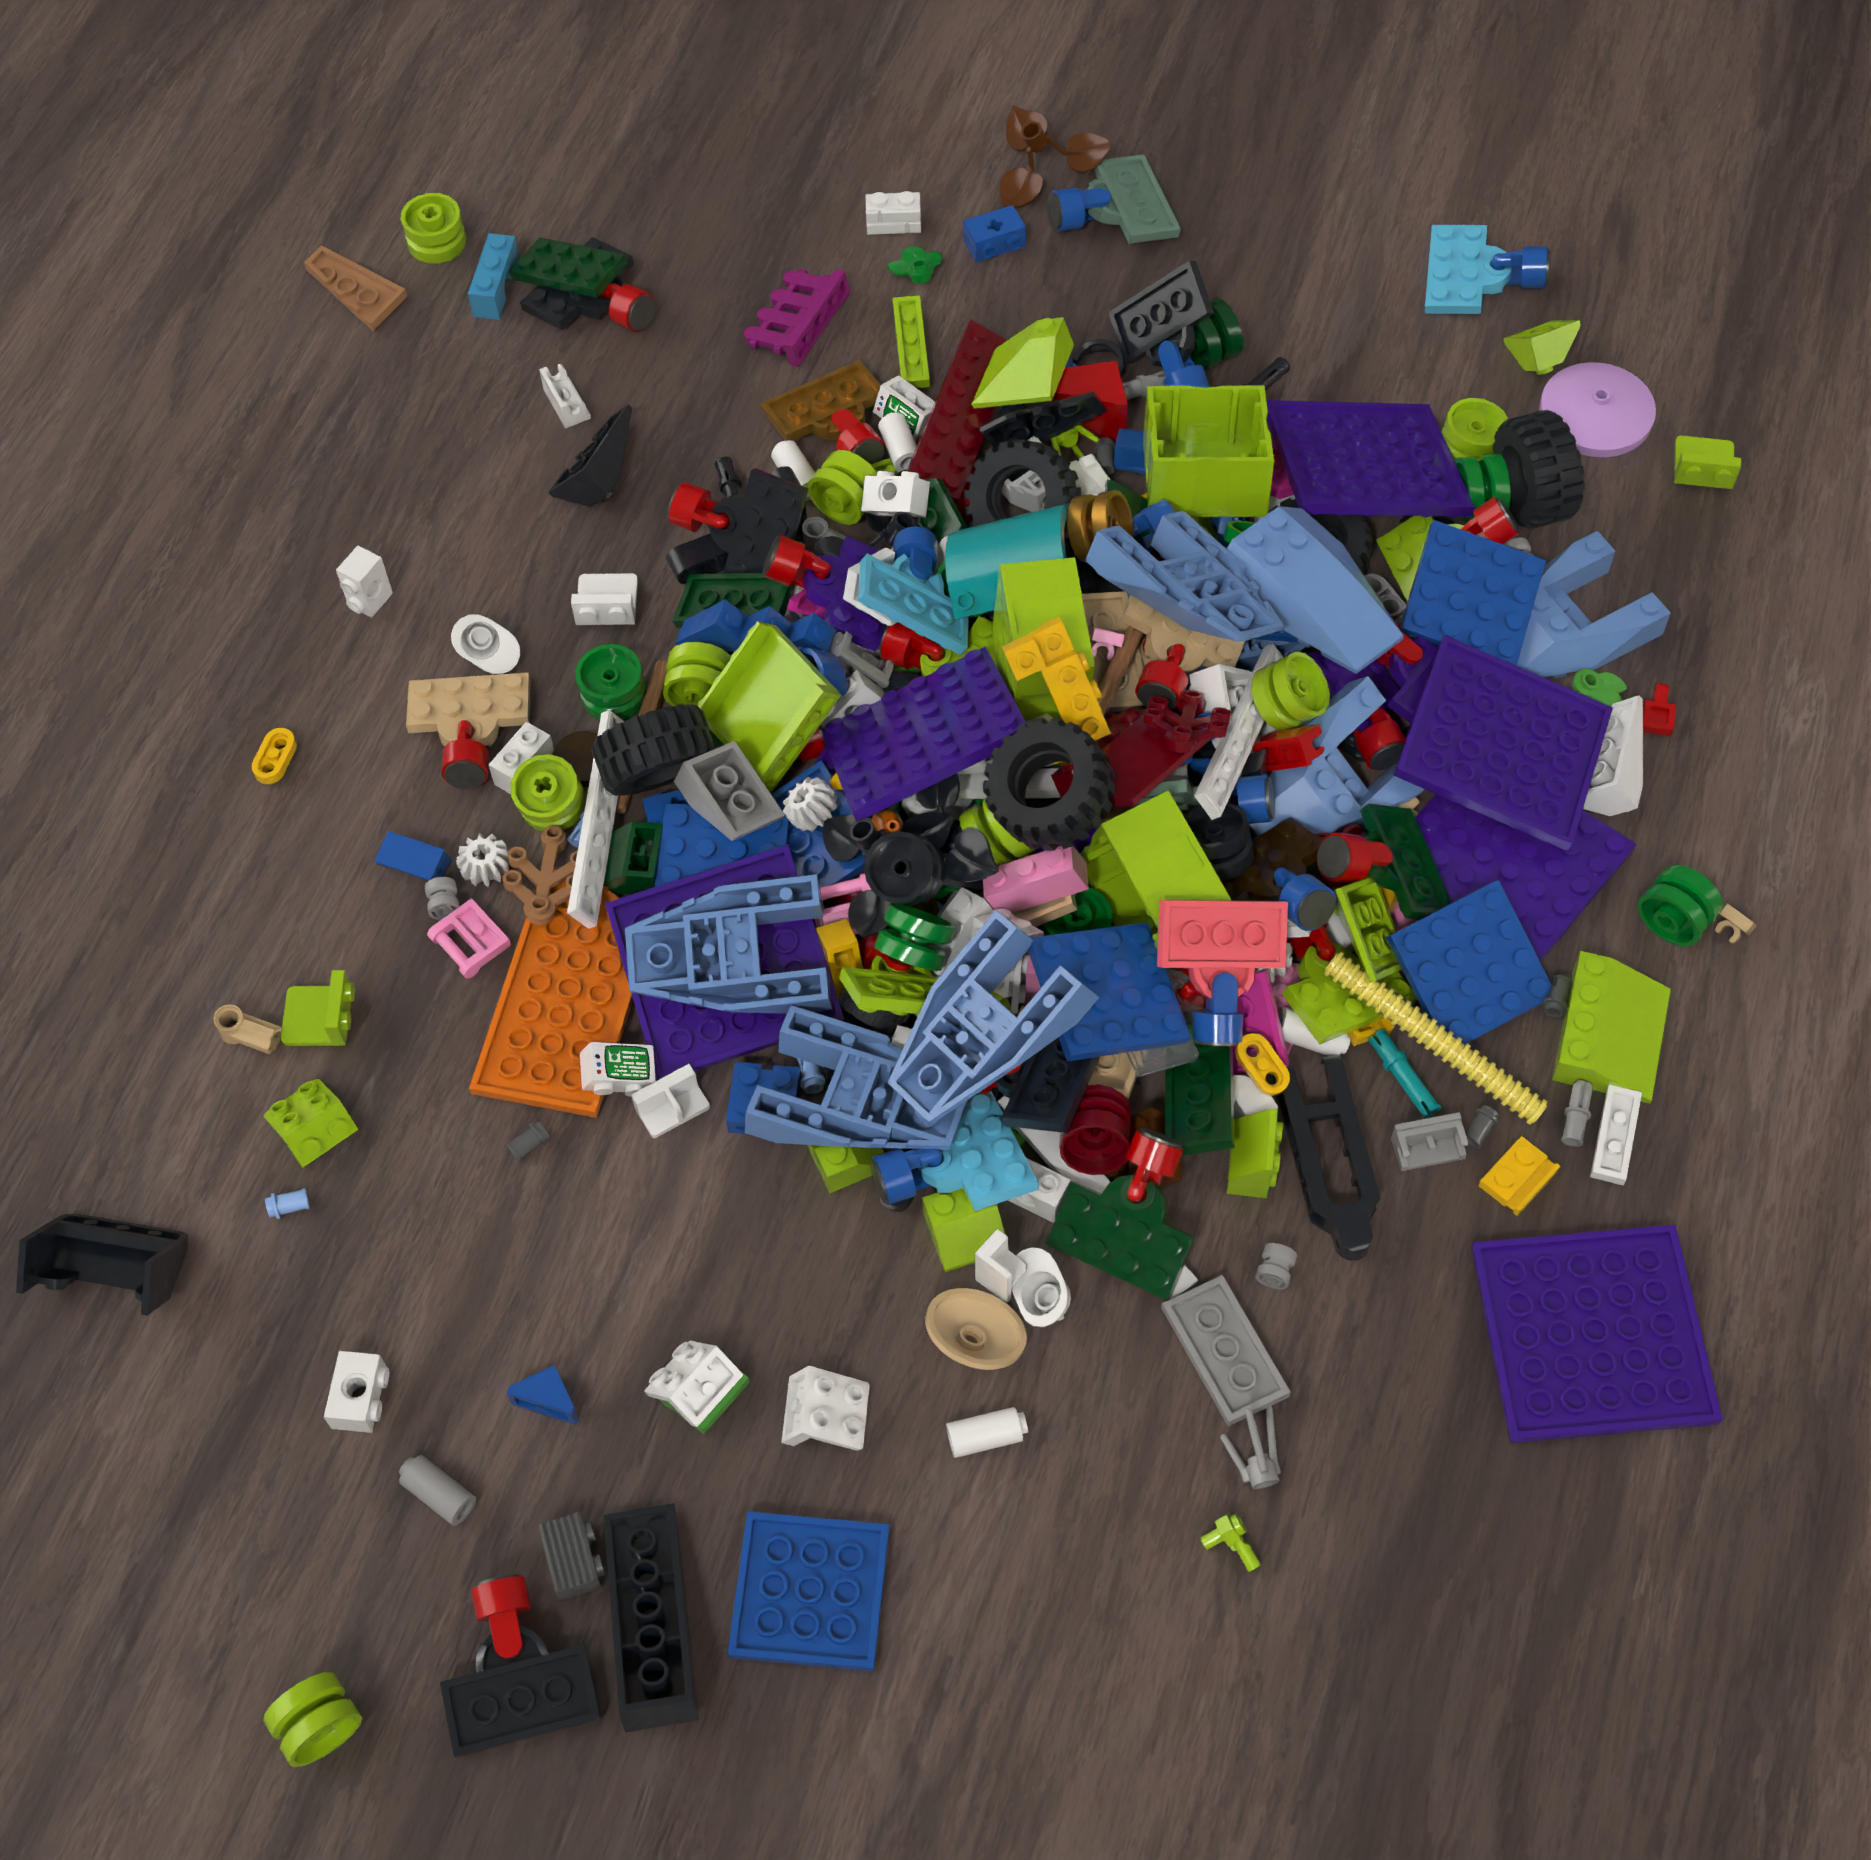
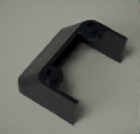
[16,1214,188,1316]

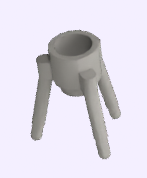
[1220,1406,1281,1489]

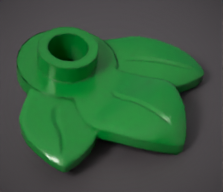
[887,246,942,284]

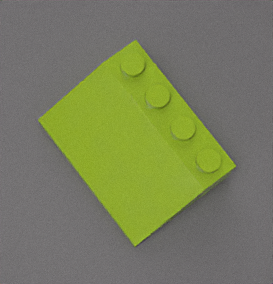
[1552,951,1671,1104]

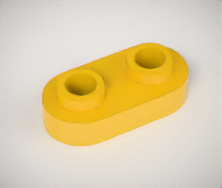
[252,728,297,784]
[1235,1033,1290,1096]

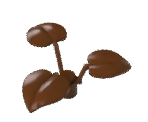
[999,106,1112,208]

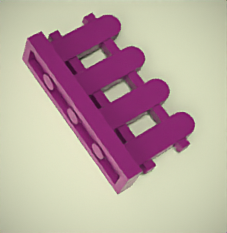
[744,268,850,367]

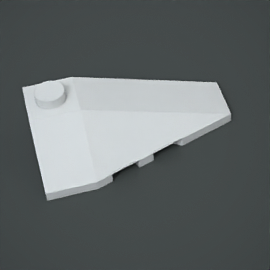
[1189,664,1258,783]
[1583,695,1643,816]
[914,888,993,1017]

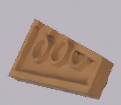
[304,245,408,331]

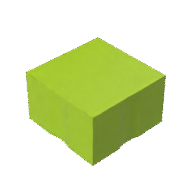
[1143,386,1274,517]
[992,557,1095,722]
[1080,790,1231,949]

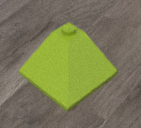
[972,317,1074,409]
[1333,877,1402,982]

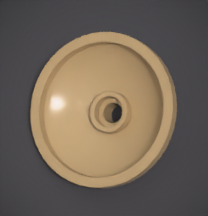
[925,1288,1027,1370]

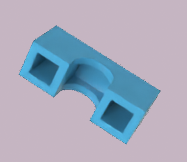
[468,233,520,320]

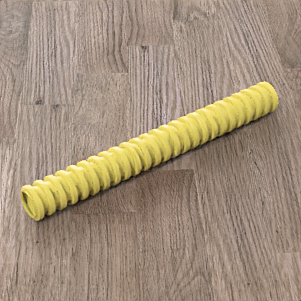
[1324,951,1547,1125]

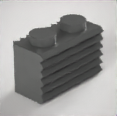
[538,1512,605,1601]

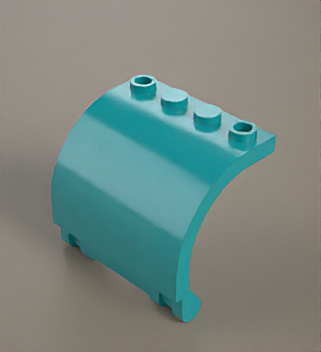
[945,503,1070,619]

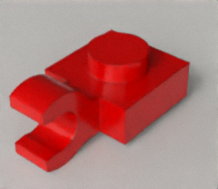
[1643,683,1676,737]

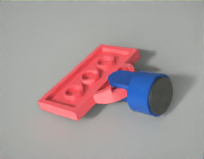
[1157,900,1288,1046]

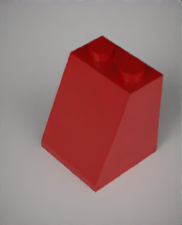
[1052,361,1128,442]

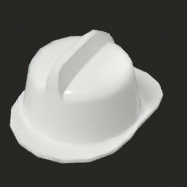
[451,614,520,674]
[1011,1247,1071,1327]

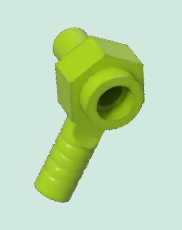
[1200,1513,1261,1572]

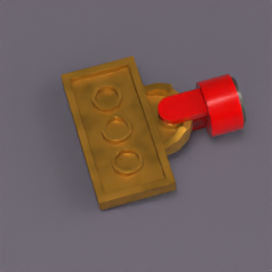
[760,360,885,464]

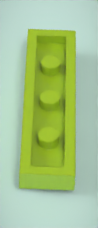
[893,296,930,388]

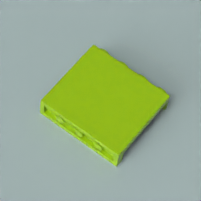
[697,621,842,791]

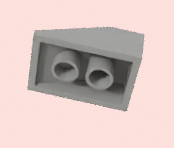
[674,741,785,841]

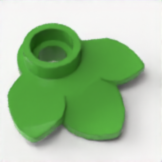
[1572,668,1627,706]

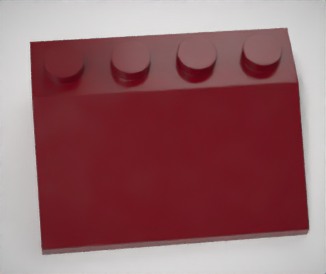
[1051,708,1211,807]

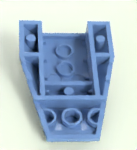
[1227,506,1403,674]

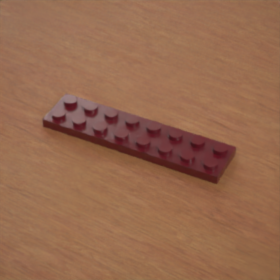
[906,319,1007,505]

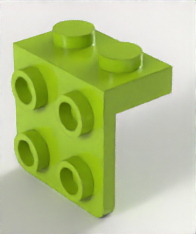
[1674,436,1741,489]
[281,970,355,1046]
[264,1079,358,1168]

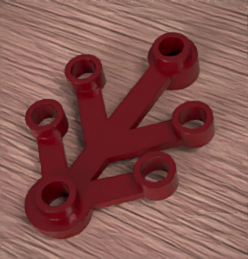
[1143,690,1231,753]

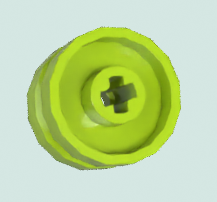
[400,193,467,263]
[1441,398,1508,462]
[807,450,877,525]
[663,642,731,707]
[1251,651,1330,731]
[510,754,586,832]
[959,797,1036,866]
[263,1672,362,1767]

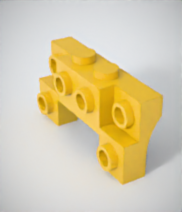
[1002,616,1111,765]

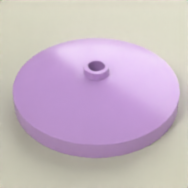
[1539,362,1656,457]

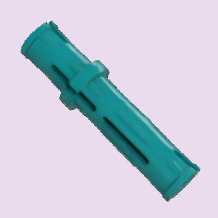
[1368,1029,1442,1119]

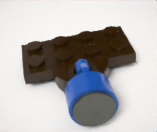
[1221,817,1336,931]

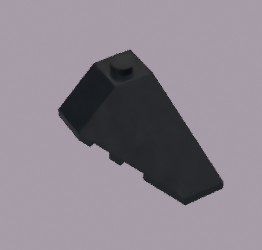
[980,392,1107,448]
[548,404,633,506]

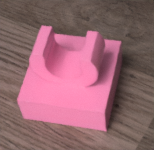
[1088,625,1125,660]

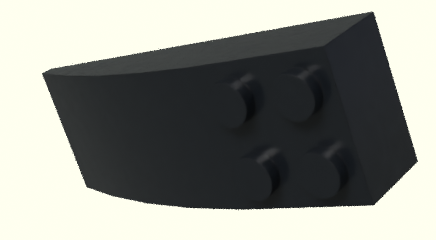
[603,1503,699,1733]

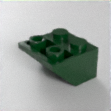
[603,821,663,895]

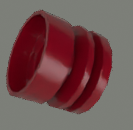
[1059,1084,1131,1175]

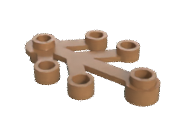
[503,825,578,925]

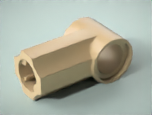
[213,1004,282,1054]

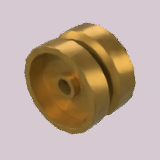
[1067,490,1134,563]

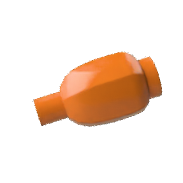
[871,809,903,833]

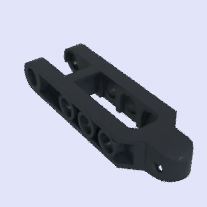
[1273,1055,1380,1261]

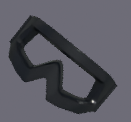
[1073,339,1126,378]

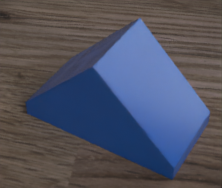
[506,1365,579,1425]

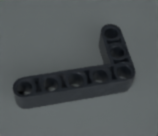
[666,466,807,584]

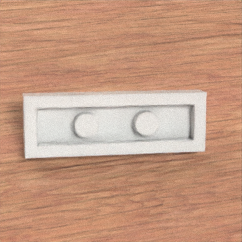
[1590,1084,1642,1185]

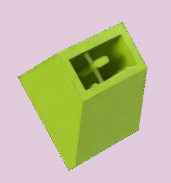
[1226,1109,1283,1198]

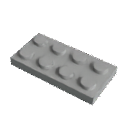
[1161,1275,1291,1427]

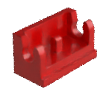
[1252,725,1324,772]

